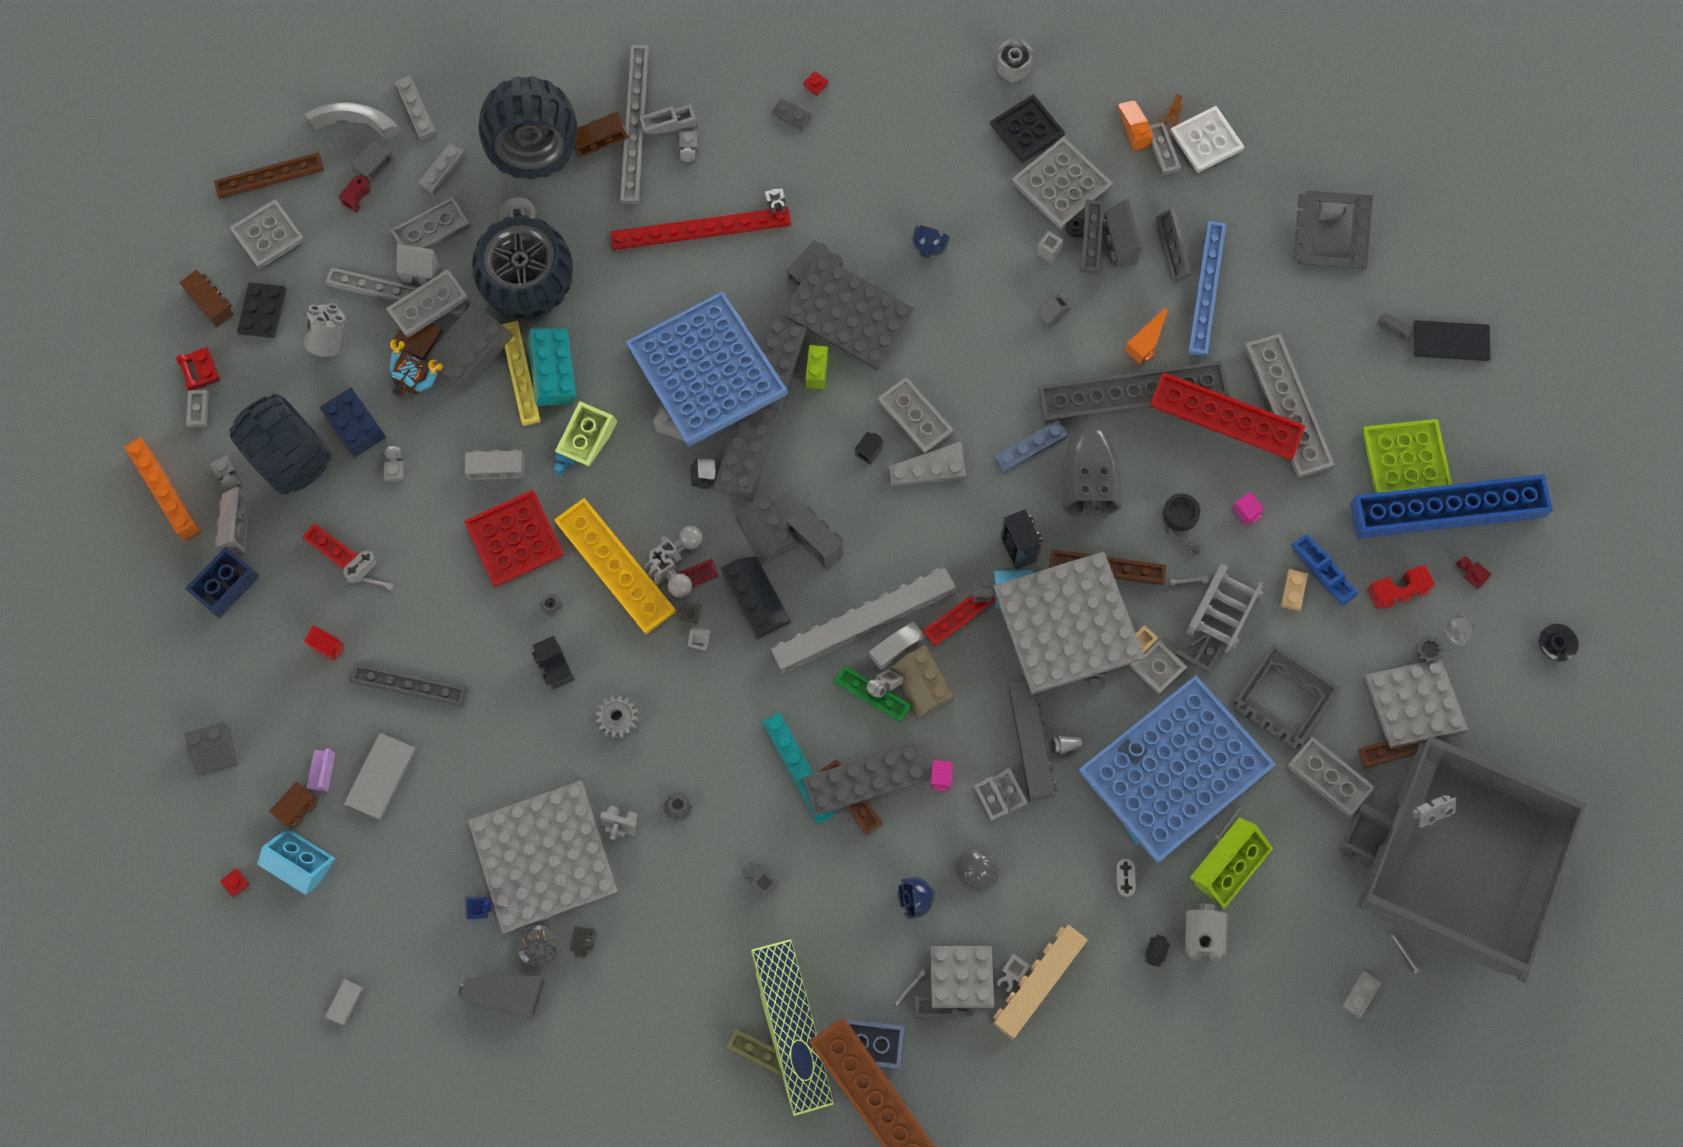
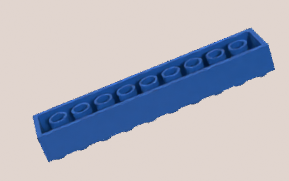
[1350,474,1553,539]

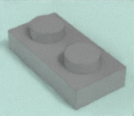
[186,390,209,428]
[1342,971,1382,1018]

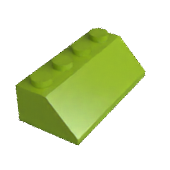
[1190,817,1273,909]

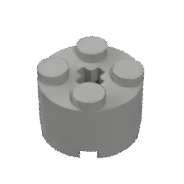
[996,39,1033,83]

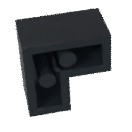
[532,635,575,689]

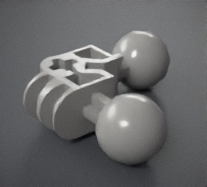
[644,526,702,598]

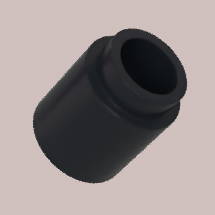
[1144,935,1170,967]

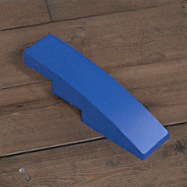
[1292,534,1358,606]

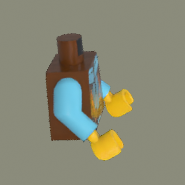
[390,339,443,398]

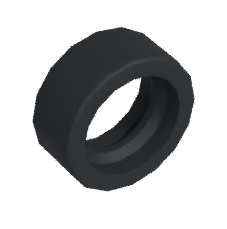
[1162,493,1201,532]

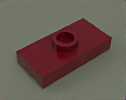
[677,559,719,589]

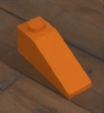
[1118,100,1153,151]
[1125,308,1168,365]

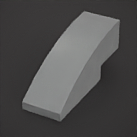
[639,104,698,134]
[869,622,926,670]

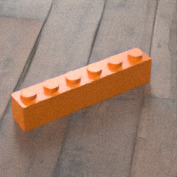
[124,437,202,541]

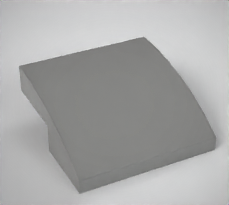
[974,768,1029,821]

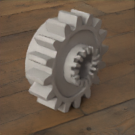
[596,695,639,739]

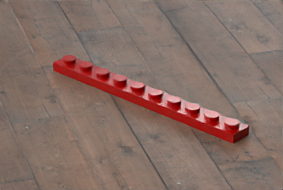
[610,207,791,250]

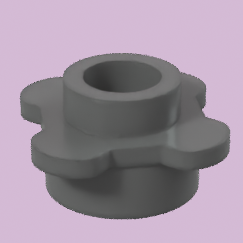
[540,594,563,616]

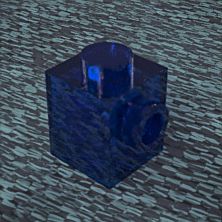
[464,895,491,920]

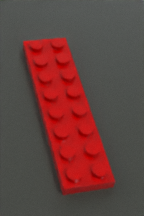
[1149,372,1305,461]

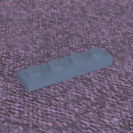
[994,420,1068,473]

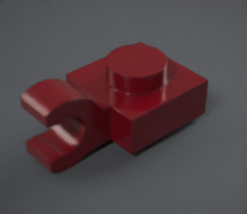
[1456,556,1492,589]

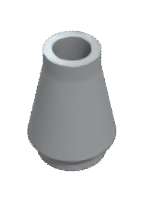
[1051,735,1082,755]

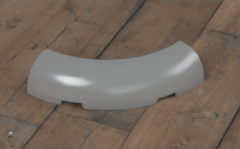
[304,102,402,141]

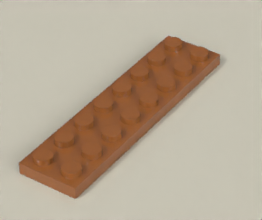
[809,1016,936,1147]

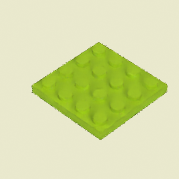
[1362,419,1452,493]

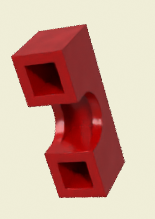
[1367,565,1435,609]

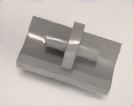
[600,806,637,840]

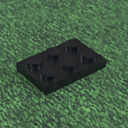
[237,282,286,338]

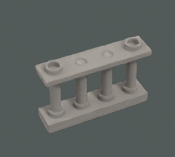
[1185,563,1263,654]

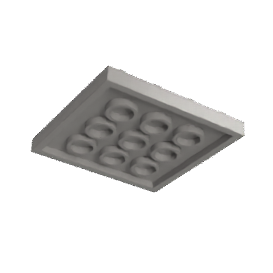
[1011,137,1113,230]
[1364,659,1468,749]

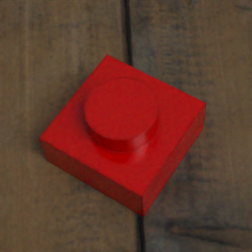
[803,71,828,96]
[220,868,250,897]

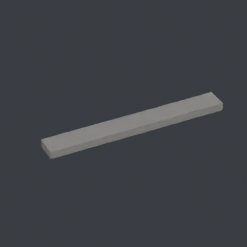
[325,267,470,317]

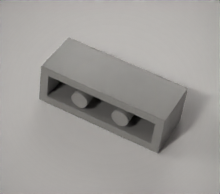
[465,449,525,480]

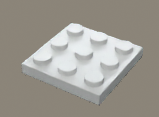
[1170,106,1244,173]

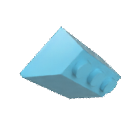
[257,828,335,895]

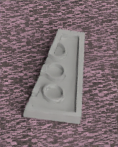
[889,441,966,486]

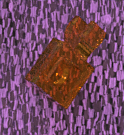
[1164,94,1184,127]

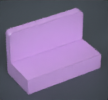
[307,748,335,792]

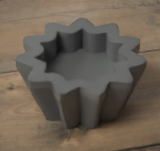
[1416,636,1445,663]
[664,793,692,821]

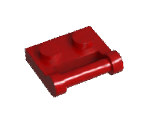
[176,346,220,391]

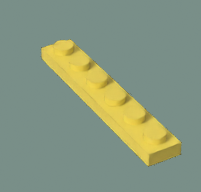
[501,321,541,426]

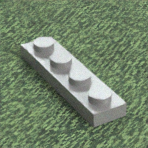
[394,75,437,141]

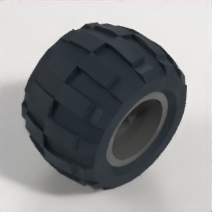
[229,393,331,495]

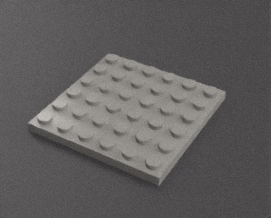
[993,551,1145,695]
[468,780,619,934]

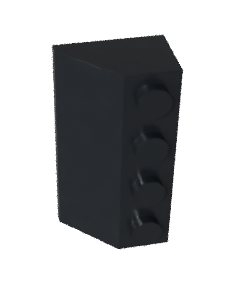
[721,557,791,639]

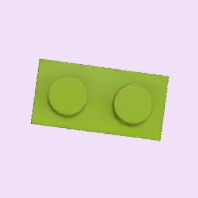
[806,345,828,390]

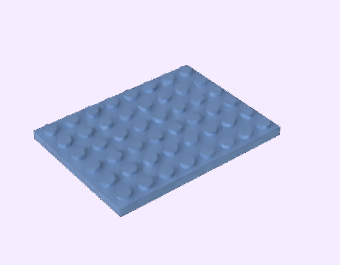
[626,291,789,447]
[1078,675,1276,864]

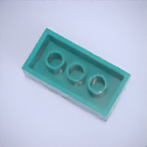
[528,328,576,406]

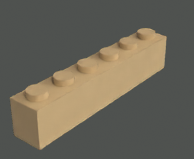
[993,924,1088,1040]

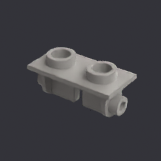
[1412,795,1456,828]

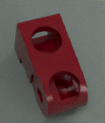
[338,175,371,213]

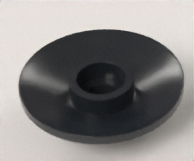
[1538,624,1579,662]

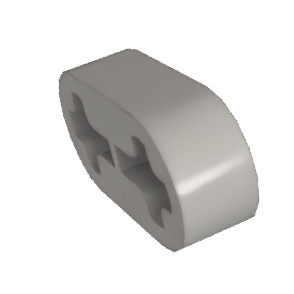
[343,551,376,583]
[1116,858,1136,898]

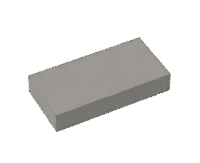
[325,979,364,1026]

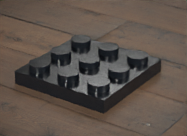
[990,94,1065,163]

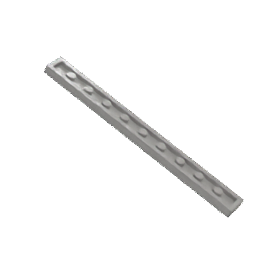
[620,45,649,204]

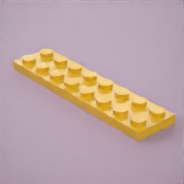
[554,498,676,635]

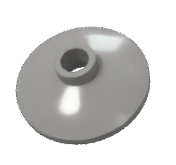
[499,197,536,221]

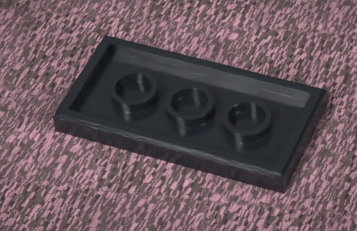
[1413,320,1491,361]

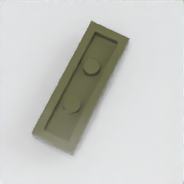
[726,1028,782,1077]

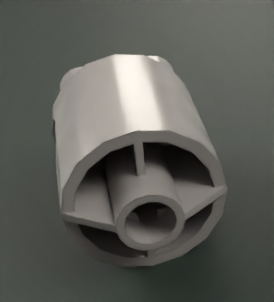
[303,303,345,357]
[1185,904,1228,961]

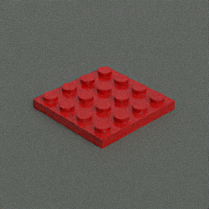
[464,489,565,588]

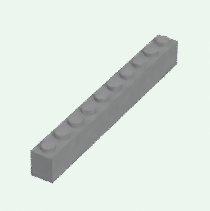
[771,568,956,674]

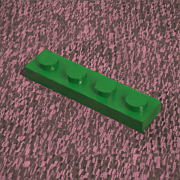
[834,665,911,723]

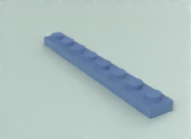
[1188,221,1226,357]

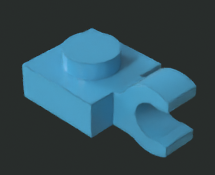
[554,453,575,476]

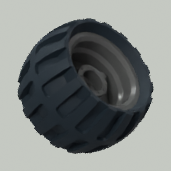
[479,76,578,179]
[472,215,573,319]

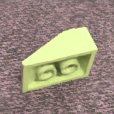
[555,401,617,466]

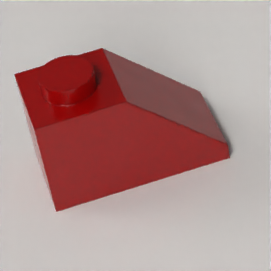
[304,625,344,661]

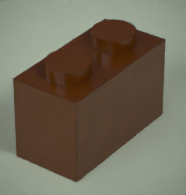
[269,781,319,830]

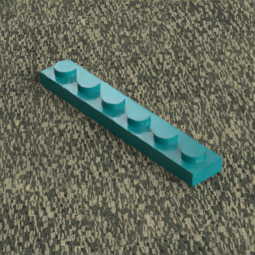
[762,712,836,825]

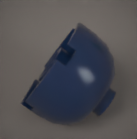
[912,225,950,258]
[898,877,935,919]

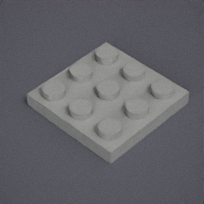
[230,199,305,270]
[930,946,994,1008]

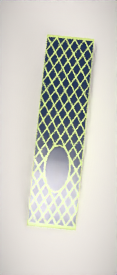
[751,939,833,1116]

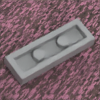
[1150,122,1181,175]
[418,143,465,194]

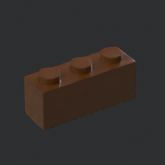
[574,112,629,157]
[179,270,234,328]

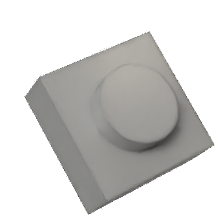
[688,626,711,651]

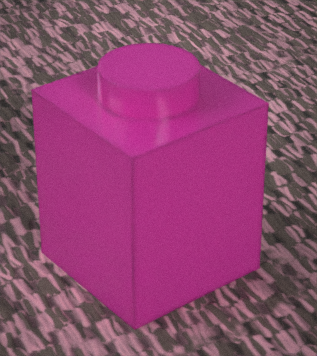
[1232,492,1265,526]
[930,760,953,792]

